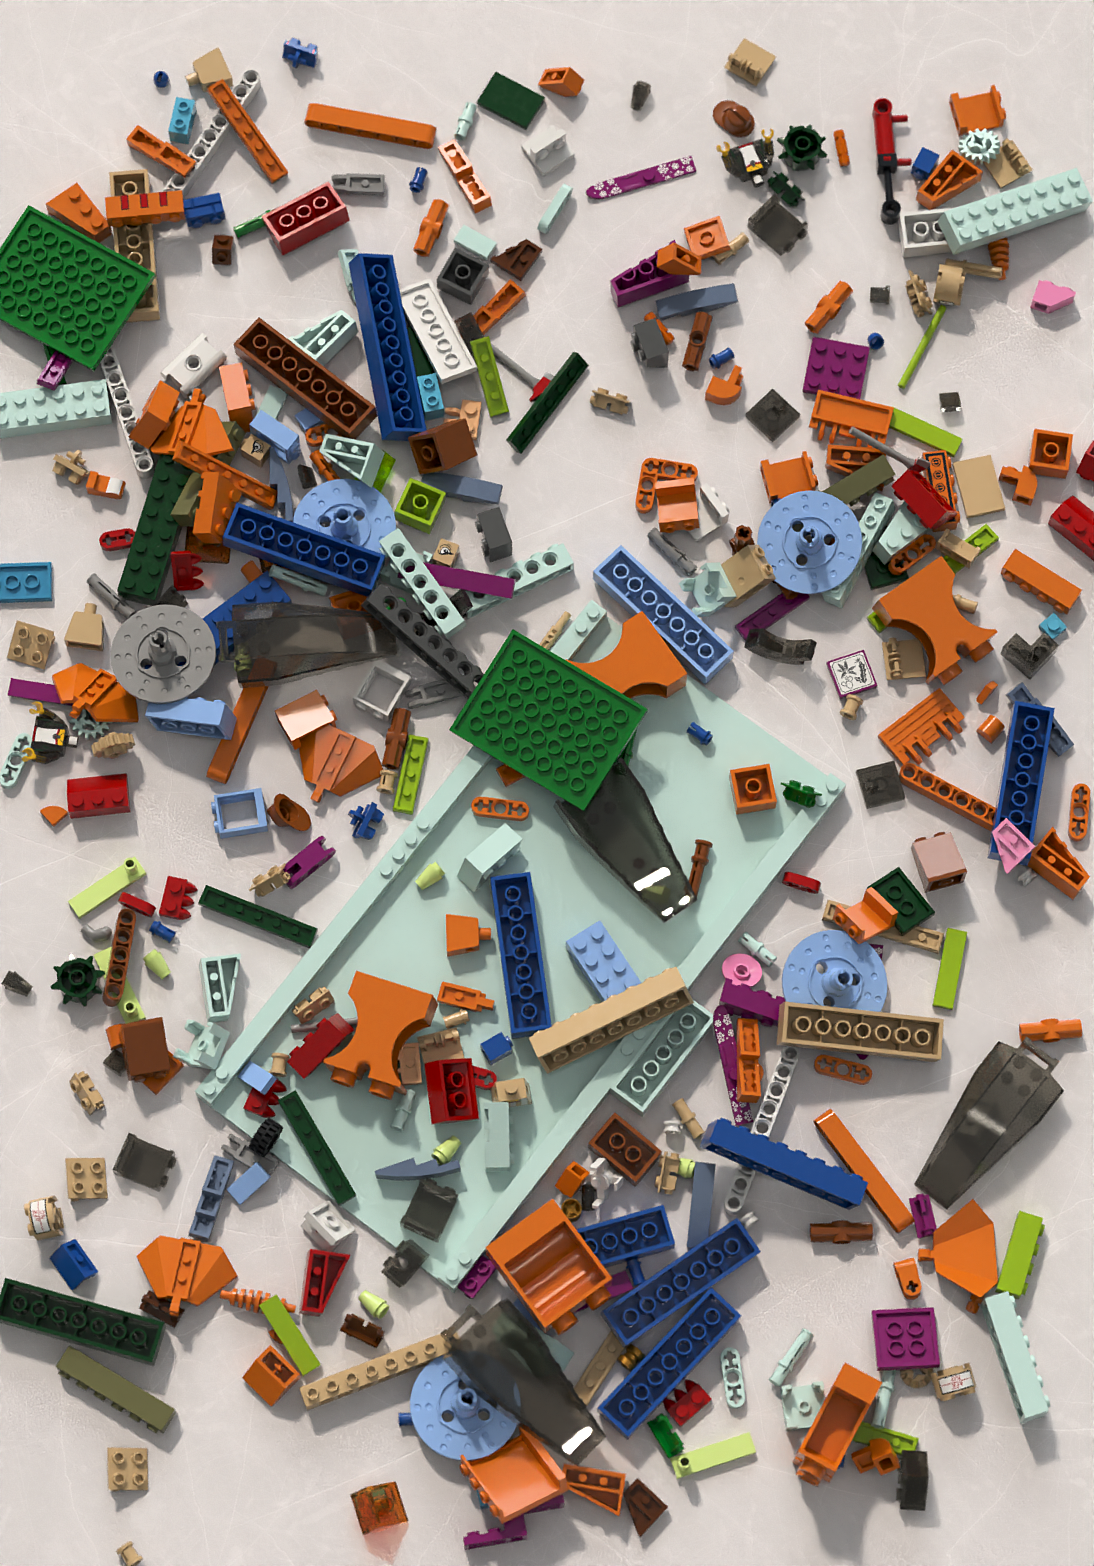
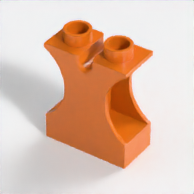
[872,556,998,685]
[566,611,687,699]
[323,971,438,1100]
[792,1362,882,1487]

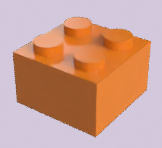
[1028,429,1073,479]
[729,764,777,815]

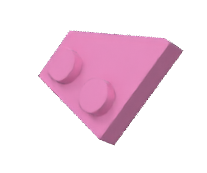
[992,818,1035,874]

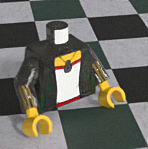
[716,128,774,188]
[22,701,79,764]

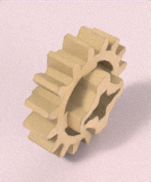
[91,732,135,759]

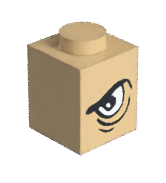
[240,434,271,468]
[432,538,460,568]

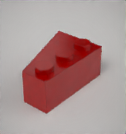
[287,1013,355,1079]
[299,1249,351,1317]

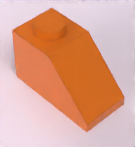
[538,67,584,97]
[657,242,702,275]

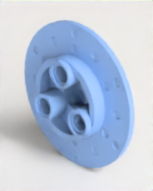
[293,479,396,554]
[757,491,862,594]
[782,930,887,1012]
[410,1350,520,1461]

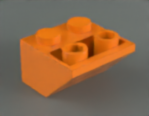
[242,1345,301,1407]

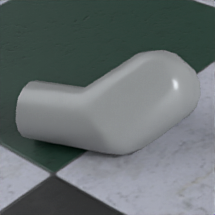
[81,924,112,942]

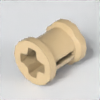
[839,694,863,720]
[376,770,398,794]
[269,1053,290,1077]
[116,1541,143,1566]

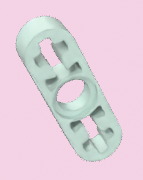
[537,184,573,234]
[0,733,34,789]
[720,1347,745,1409]

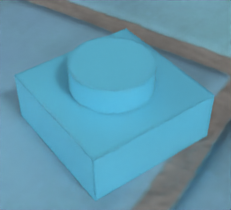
[1039,613,1067,641]

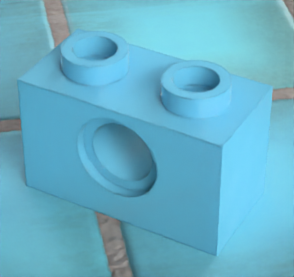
[168,97,196,144]
[417,373,444,421]

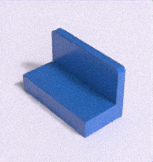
[50,1239,98,1290]

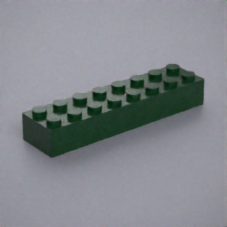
[117,454,193,606]
[0,1278,166,1366]

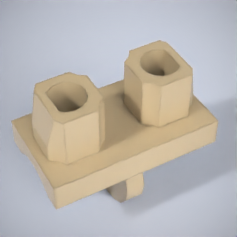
[52,450,90,485]

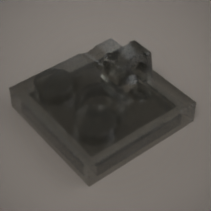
[745,388,800,442]
[856,761,905,809]

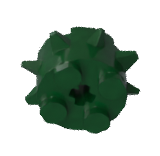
[777,124,827,171]
[51,954,105,1007]

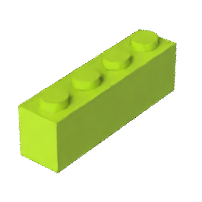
[995,1211,1045,1299]

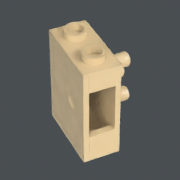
[721,545,776,607]

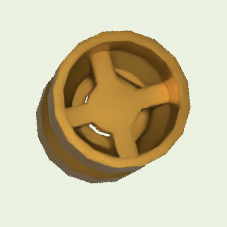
[561,1199,582,1222]
[617,1343,646,1372]

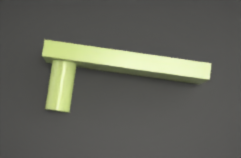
[68,857,146,919]
[93,947,146,1023]
[670,1432,756,1479]

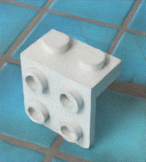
[688,483,730,541]

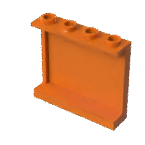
[459,1423,568,1524]

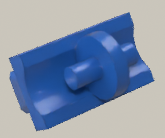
[282,38,317,68]
[348,802,384,840]

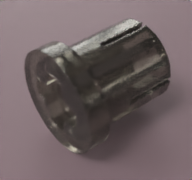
[870,285,890,305]

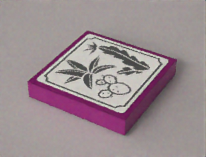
[826,650,877,699]

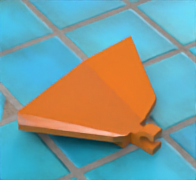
[150,389,234,456]
[52,663,139,722]
[299,725,383,803]
[917,1199,998,1299]
[137,1236,237,1317]

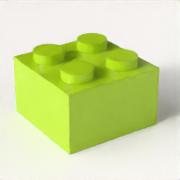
[394,478,446,534]

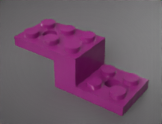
[463,1494,565,1550]

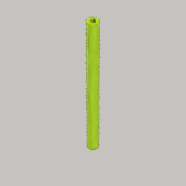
[898,305,947,389]

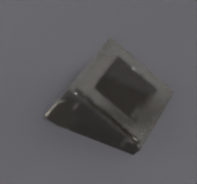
[939,392,961,412]
[297,464,317,489]
[103,1049,126,1077]

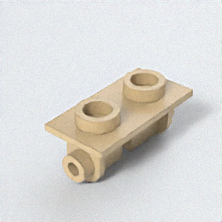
[590,387,631,415]
[249,863,290,897]
[292,986,334,1024]
[69,1071,104,1115]
[655,1151,681,1195]

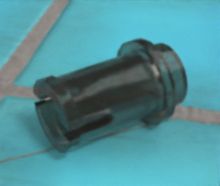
[580,1185,596,1211]

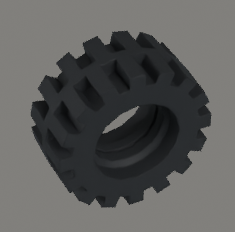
[249,1118,283,1157]

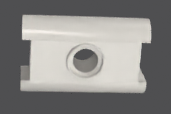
[160,333,227,398]

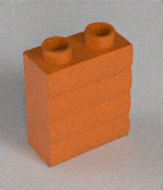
[485,1198,612,1336]

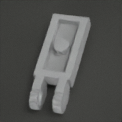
[331,173,385,195]
[404,679,463,709]
[221,1134,279,1176]

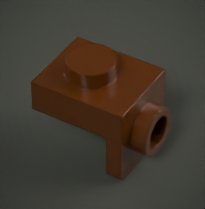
[212,235,234,265]

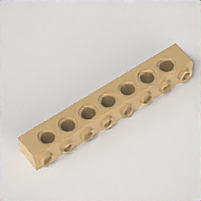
[299,1328,463,1411]

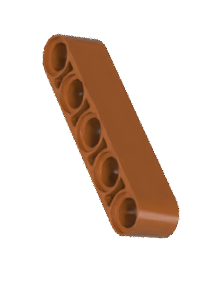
[102,909,136,1007]

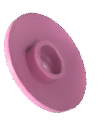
[722,953,762,988]

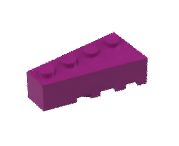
[610,239,689,307]
[719,978,785,1027]

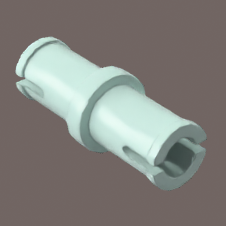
[454,102,477,141]
[738,932,777,967]
[390,1089,417,1131]

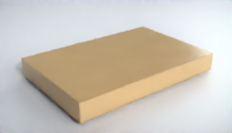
[952,455,1005,518]

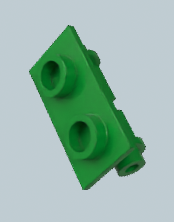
[781,780,822,808]
[647,1413,684,1459]

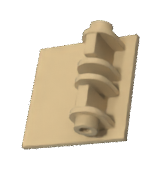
[724,38,776,86]
[983,139,1033,188]
[905,270,933,317]
[7,620,55,669]
[882,638,926,680]
[417,1027,464,1066]
[65,1158,108,1201]
[107,1447,148,1492]

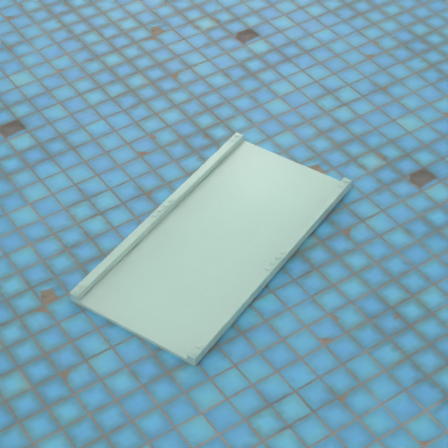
[195,600,846,1293]

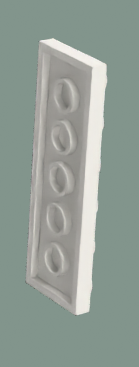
[400,279,477,384]

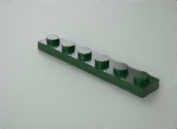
[506,352,589,454]
[198,885,318,948]
[278,1090,357,1206]

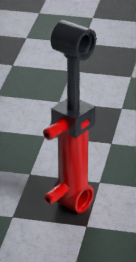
[872,98,912,225]

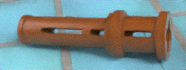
[684,839,713,901]

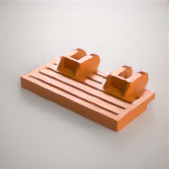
[809,390,894,448]
[878,688,965,765]

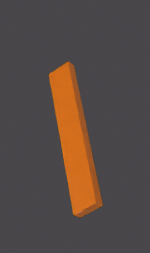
[206,79,289,184]
[172,441,277,510]

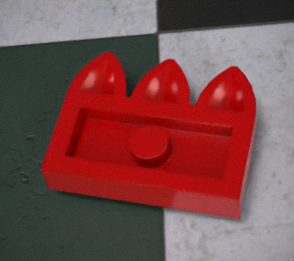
[171,551,204,591]
[159,876,198,920]
[243,1078,287,1118]
[663,1380,712,1427]

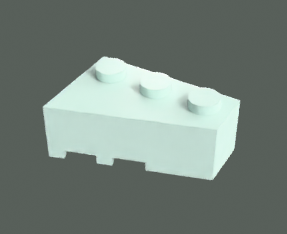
[288,310,358,366]
[319,434,385,488]
[872,501,930,565]
[457,823,522,892]
[199,954,241,1023]
[484,1102,514,1172]

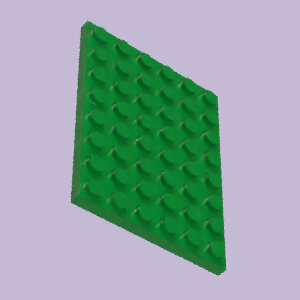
[0,205,156,372]
[449,629,648,812]

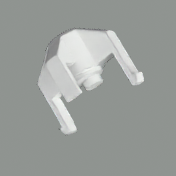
[585,1158,624,1209]

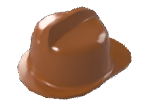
[713,100,755,137]
[267,794,311,831]

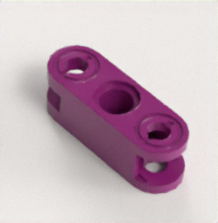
[283,836,336,889]

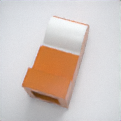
[86,471,126,499]

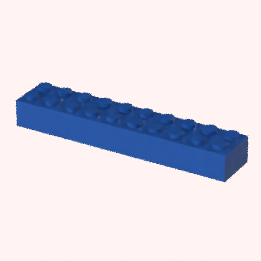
[348,253,427,441]

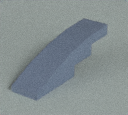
[656,283,738,320]
[270,447,293,522]
[421,472,503,504]
[1005,682,1074,757]
[189,1155,234,1242]
[375,1158,461,1181]
[687,1161,716,1248]

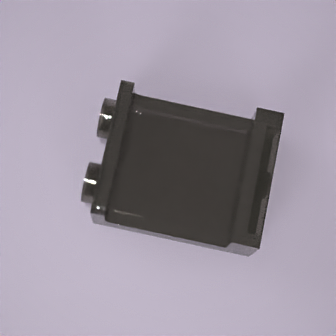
[747,194,808,256]
[112,1133,177,1192]
[400,1178,458,1243]

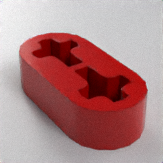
[99,528,135,551]
[782,872,821,894]
[118,892,156,918]
[472,1065,497,1090]

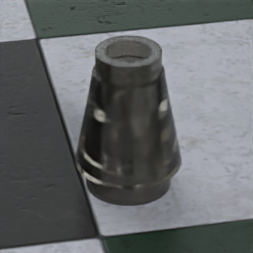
[630,81,651,111]
[2,970,33,997]

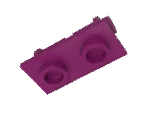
[909,1194,937,1238]
[457,1255,496,1299]

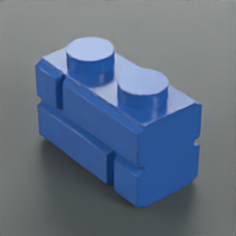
[184,193,225,228]

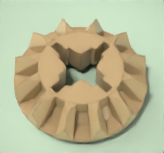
[900,1368,933,1388]

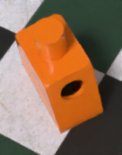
[446,914,491,956]

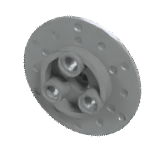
[110,605,216,704]

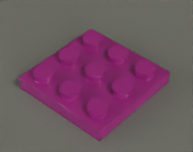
[802,337,870,399]
[871,1307,940,1371]

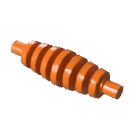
[988,237,1009,280]
[220,1288,296,1314]

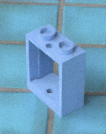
[249,410,301,464]
[211,788,268,839]

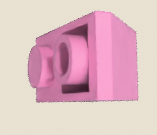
[1030,280,1076,314]

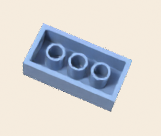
[145,697,237,740]
[566,921,641,1002]

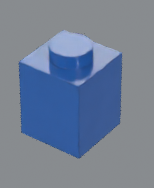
[911,147,940,181]
[480,1032,513,1065]

